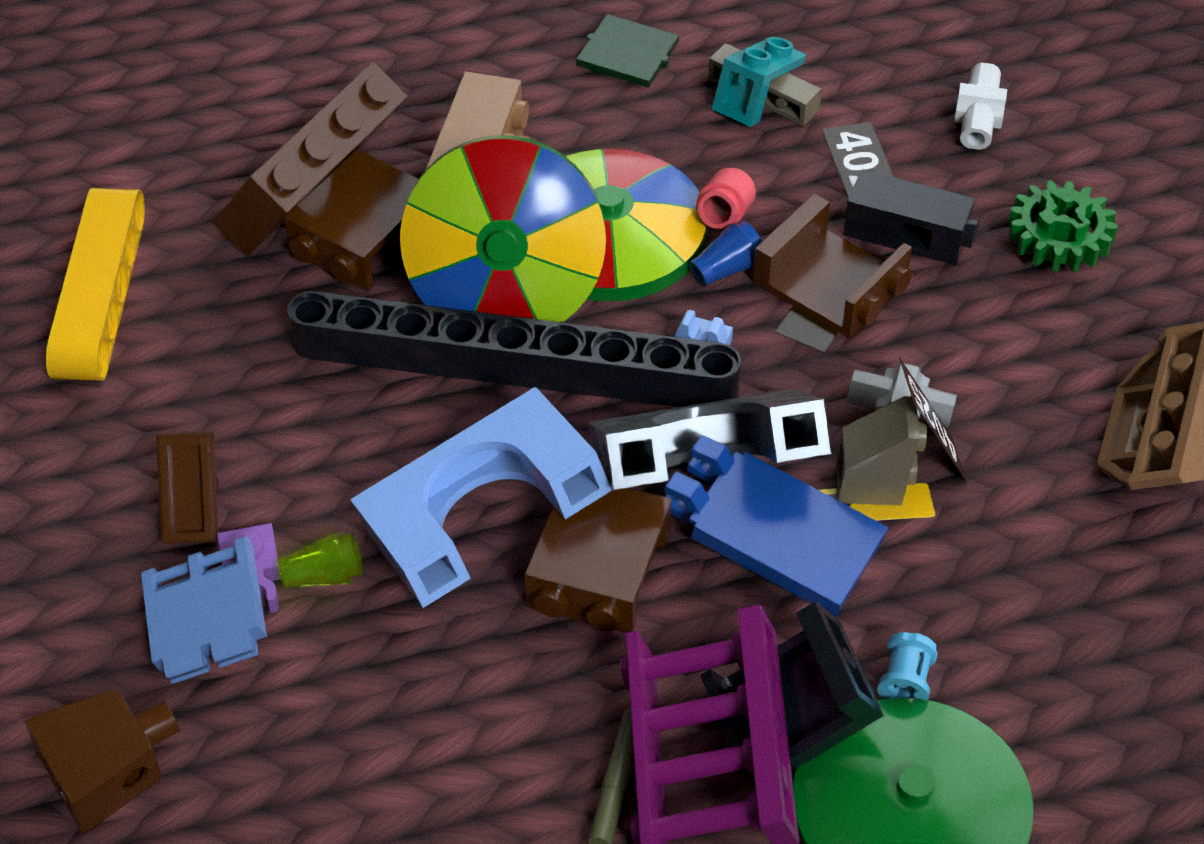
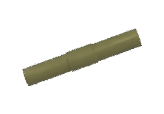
[588,708,635,844]

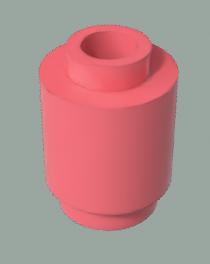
[697,168,756,229]

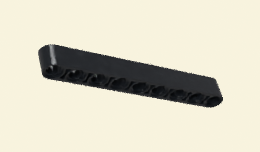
[287,291,741,407]

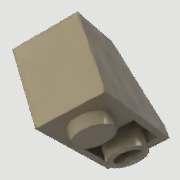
[835,396,927,505]

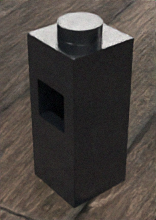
[843,169,980,265]

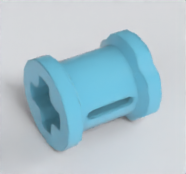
[877,632,938,700]

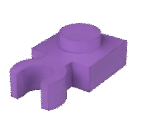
[217,523,282,613]

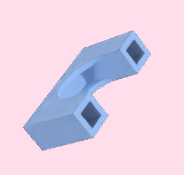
[350,387,612,608]

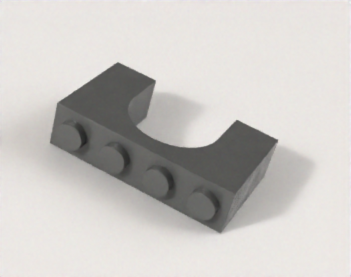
[587,389,831,490]

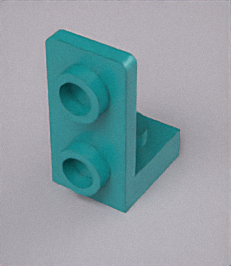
[712,37,806,127]

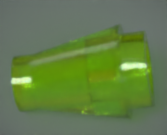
[278,531,364,589]

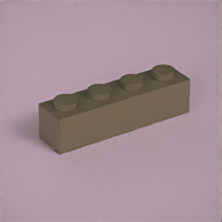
[708,43,822,126]

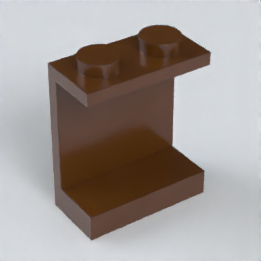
[285,149,418,292]
[753,193,912,339]
[525,488,672,633]

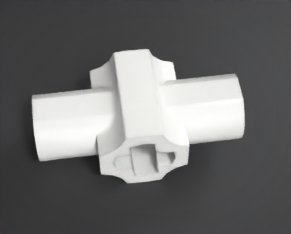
[954,62,1007,150]

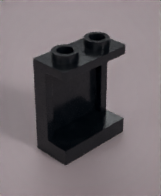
[700,601,884,780]

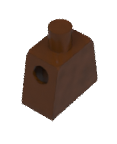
[24,690,180,834]

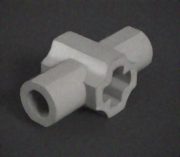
[846,364,957,428]

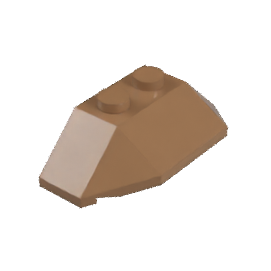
[1097,321,1204,490]

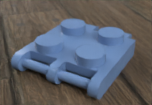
[141,536,267,684]

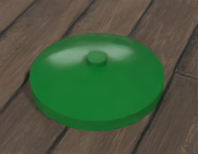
[793,698,1034,844]

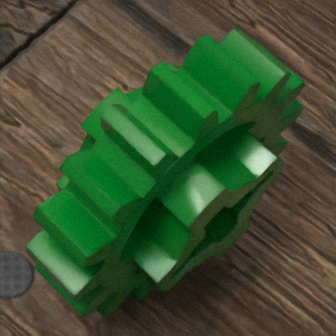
[1007,180,1118,272]

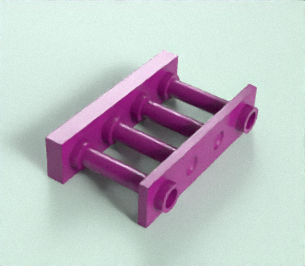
[620,604,799,844]

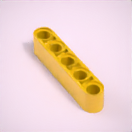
[46,188,145,381]

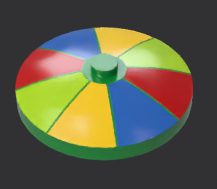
[400,135,606,323]
[566,149,707,302]

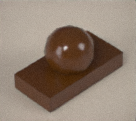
[156,431,219,544]

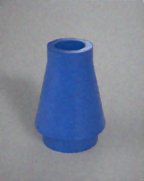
[689,221,762,287]

